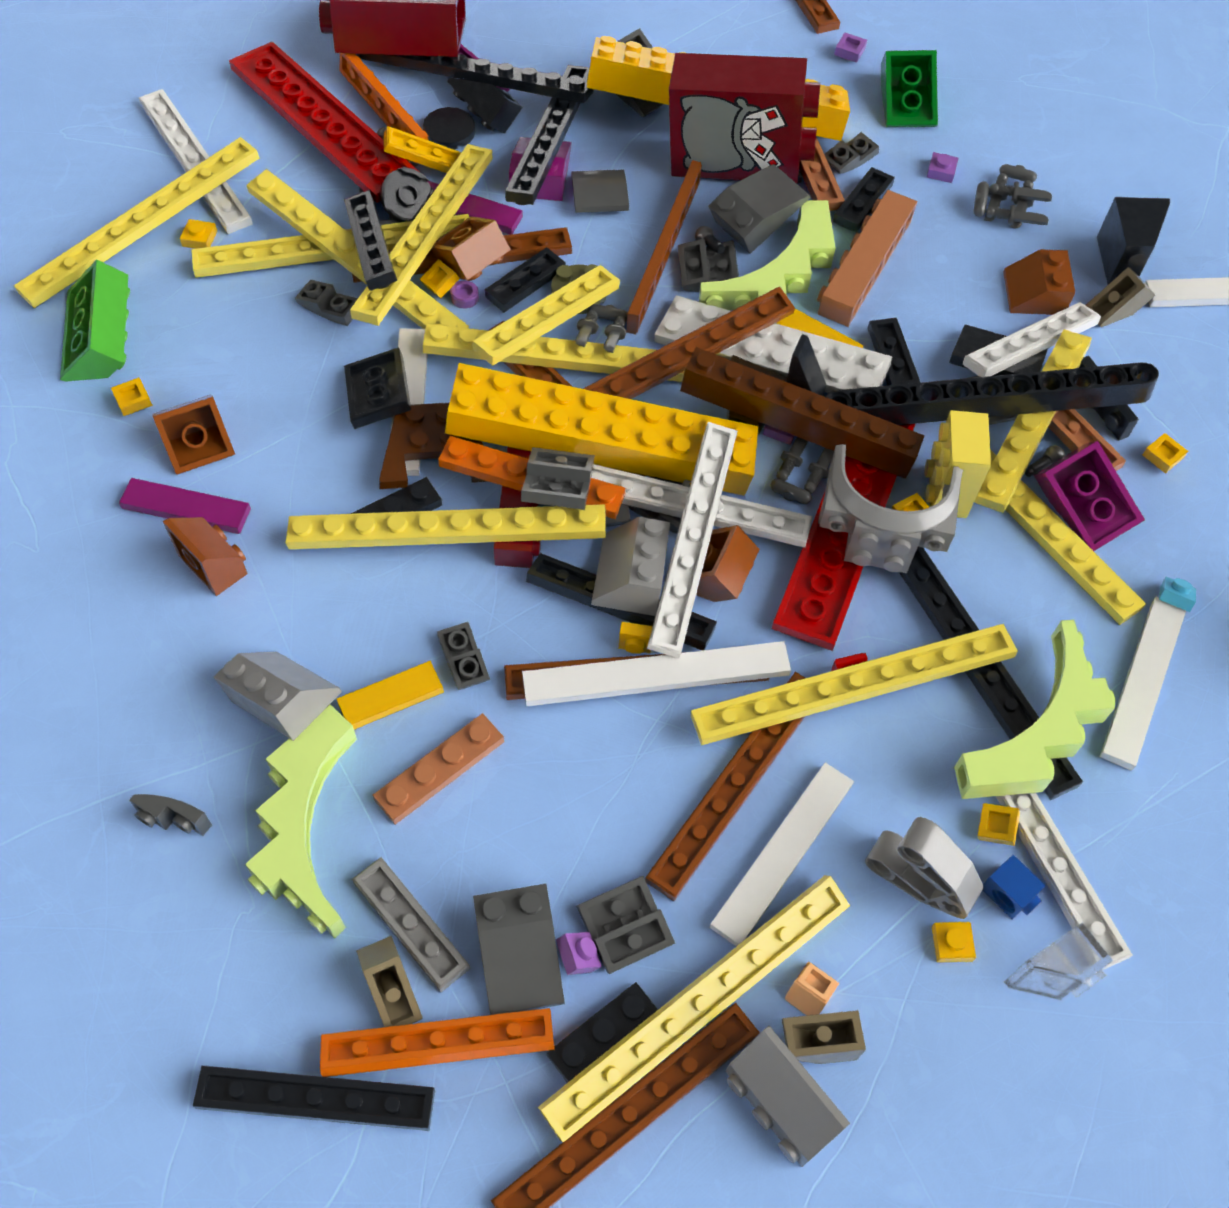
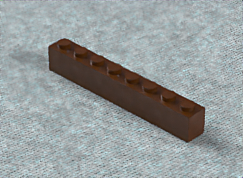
[680,347,925,479]

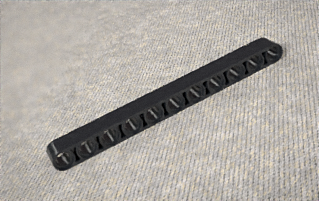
[826,362,1159,425]

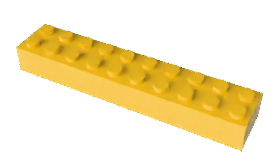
[586,36,850,141]
[445,363,758,496]

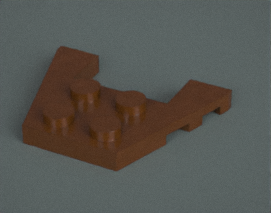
[379,403,488,489]

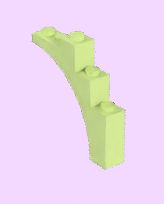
[699,200,836,310]
[954,620,1115,799]
[245,704,357,938]

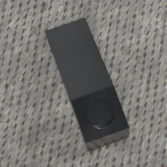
[786,334,827,396]

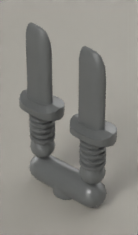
[984,164,1037,228]
[973,181,1052,225]
[575,304,628,353]
[770,437,834,504]

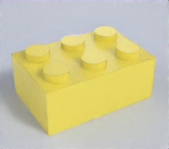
[924,410,991,518]

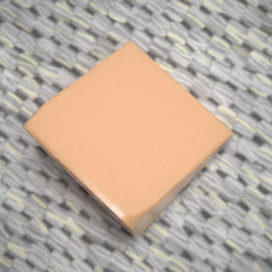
[785,961,839,1016]

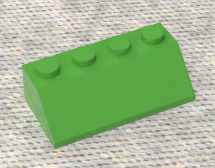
[60,259,130,382]

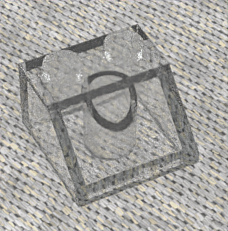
[1004,922,1113,1000]

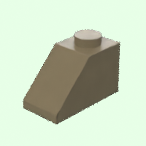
[1085,267,1156,327]
[356,936,423,1027]
[782,1010,866,1064]

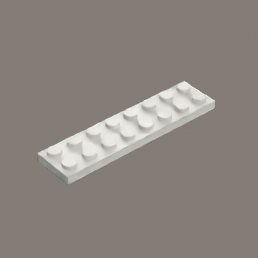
[654,295,892,393]

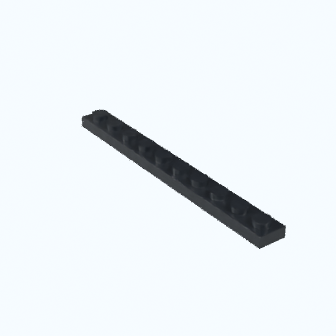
[356,54,594,103]
[505,65,590,205]
[899,546,1083,800]

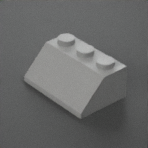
[591,517,670,616]
[214,651,342,741]
[725,1026,850,1167]

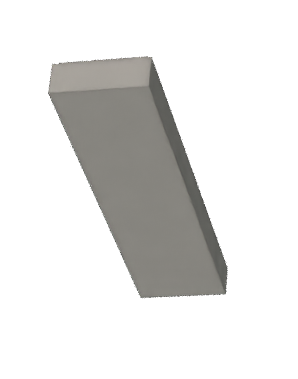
[352,857,470,992]

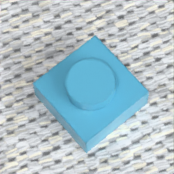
[1159,576,1196,612]

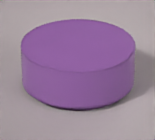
[450,281,479,309]

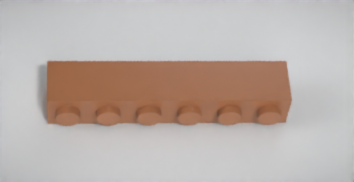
[817,190,917,327]

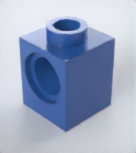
[982,855,1046,920]

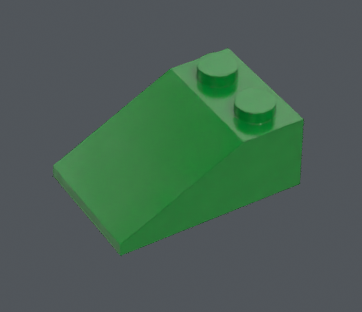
[881,50,938,127]

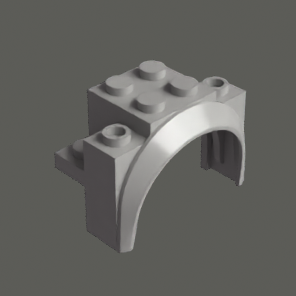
[818,444,963,573]

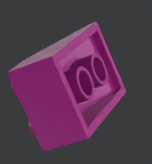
[509,137,572,201]
[1033,441,1145,551]

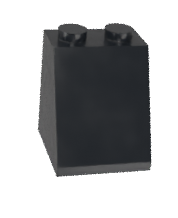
[1097,197,1170,285]

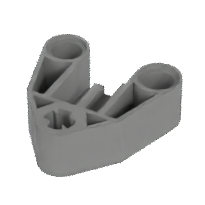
[865,817,983,919]

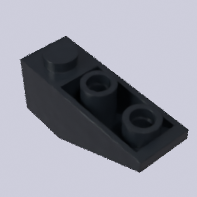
[447,77,523,133]

